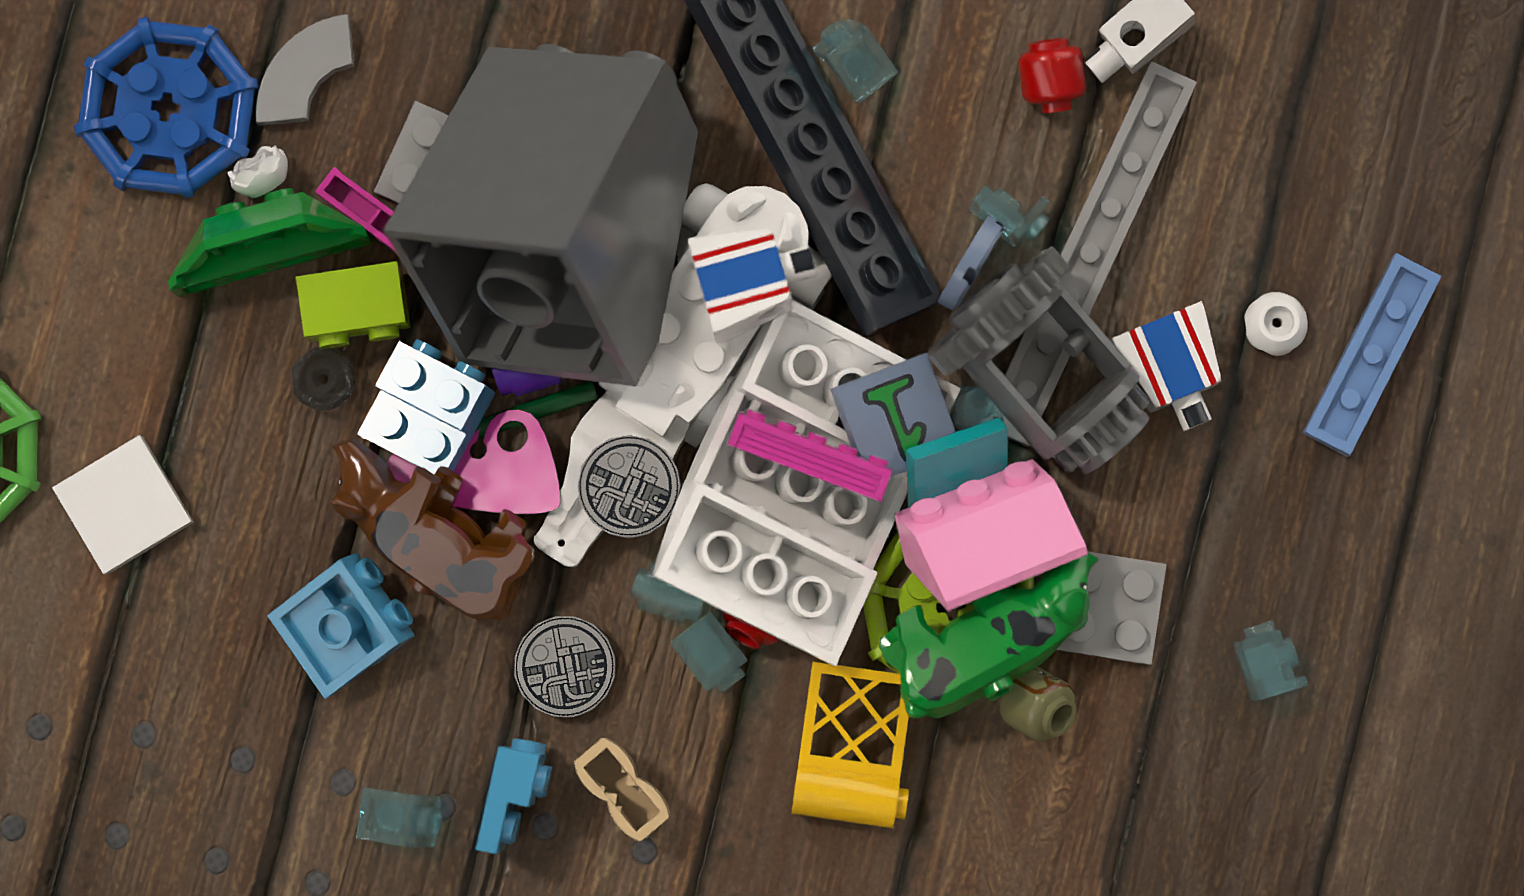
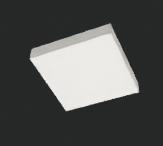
[52,435,194,575]

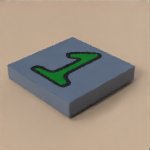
[830,353,956,477]

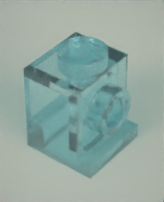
[1233,620,1308,701]

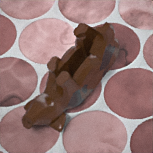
[330,438,534,621]

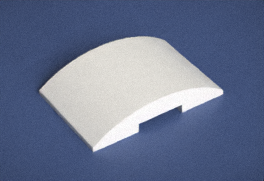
[652,300,961,666]

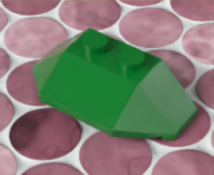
[168,188,373,298]

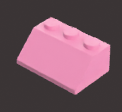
[894,459,1087,611]

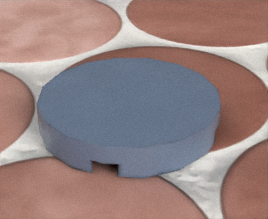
[937,215,1005,311]

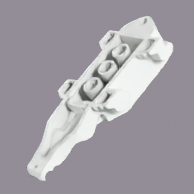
[534,183,832,567]

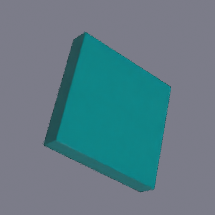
[906,418,1008,508]

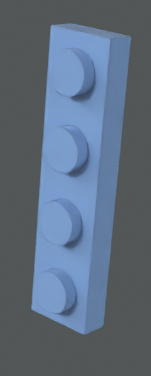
[1302,253,1441,457]

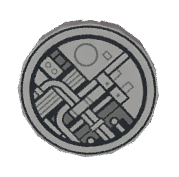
[577,435,681,538]
[514,616,616,717]

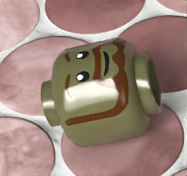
[1000,667,1076,742]

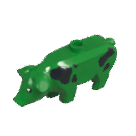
[879,552,1099,719]

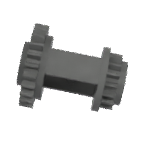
[928,246,1150,474]

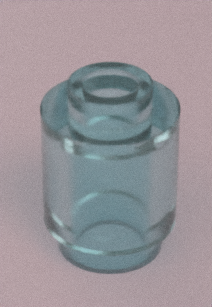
[630,561,703,623]

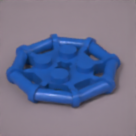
[74,16,259,199]

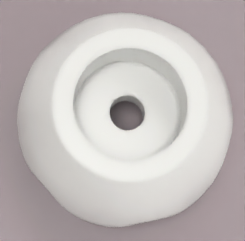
[227,145,288,198]
[1244,292,1308,356]

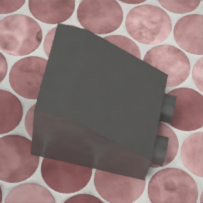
[384,44,698,387]

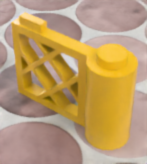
[791,661,910,828]

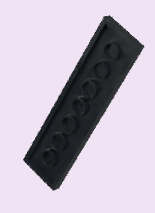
[684,0,941,337]

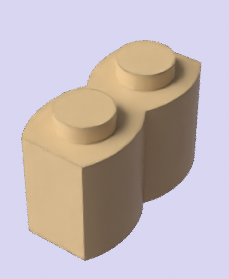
[574,738,671,841]

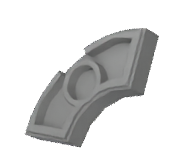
[256,14,354,126]

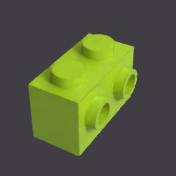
[296,261,411,349]

